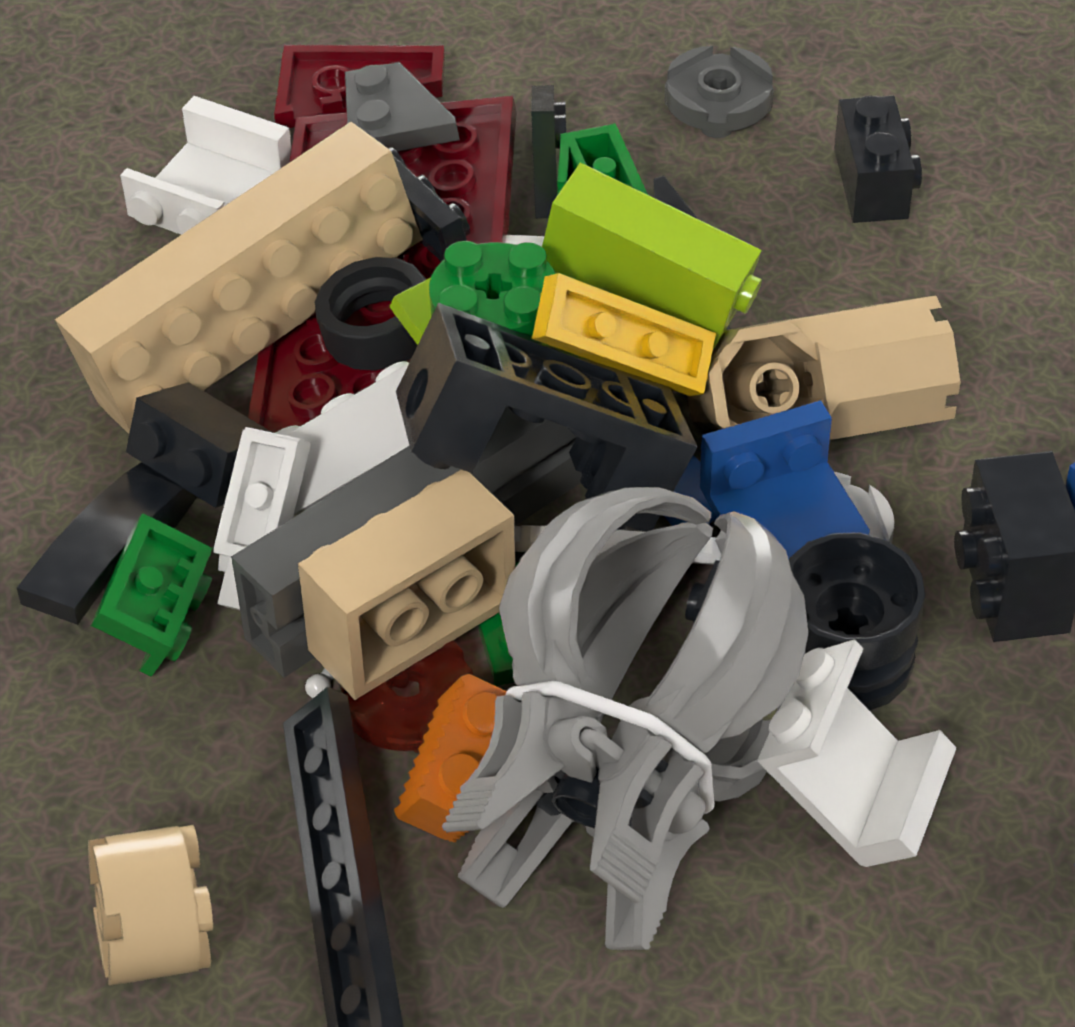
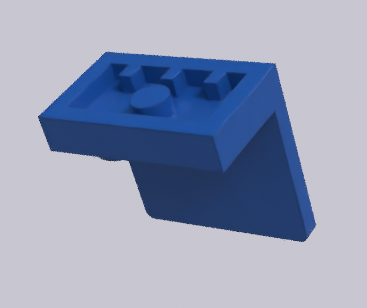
[700,400,870,560]

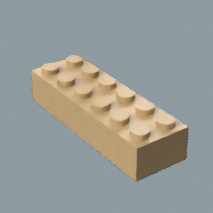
[55,122,422,434]

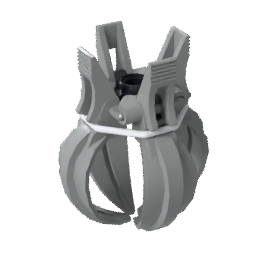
[442,487,809,950]

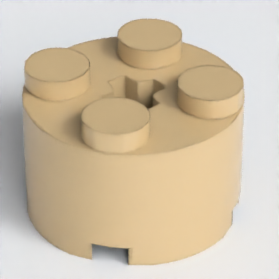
[88,825,213,985]

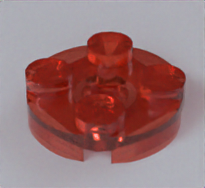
[340,640,474,754]

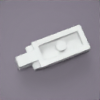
[213,427,311,610]

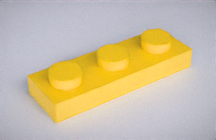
[532,273,716,396]

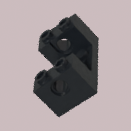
[395,303,697,532]

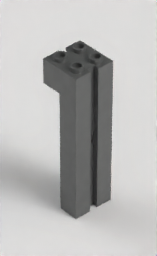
[231,406,582,677]

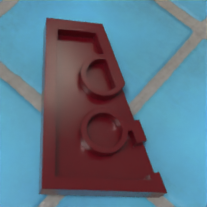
[274,45,445,129]

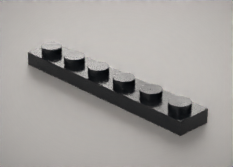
[283,687,404,1027]

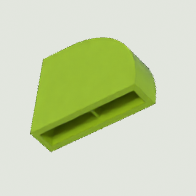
[542,162,762,349]

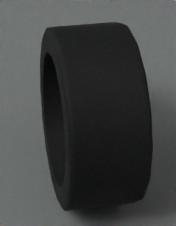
[315,257,426,371]

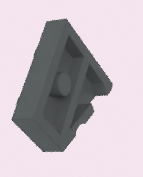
[345,62,459,151]

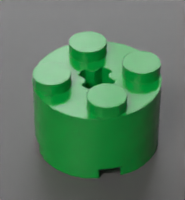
[429,241,556,337]

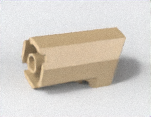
[687,296,961,440]

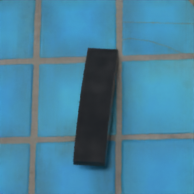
[17,462,197,625]

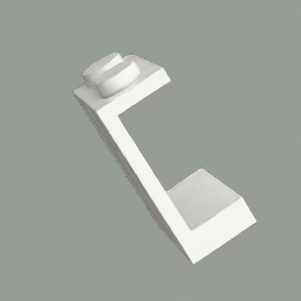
[121,96,291,235]
[757,640,957,867]

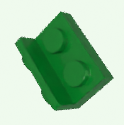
[91,513,213,677]

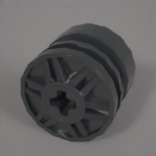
[789,533,925,711]

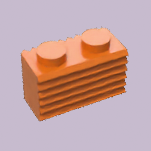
[394,674,507,843]

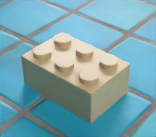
[298,470,515,700]

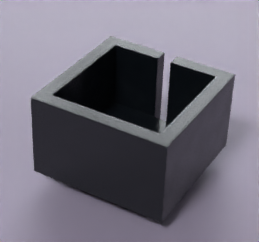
[954,451,1075,642]

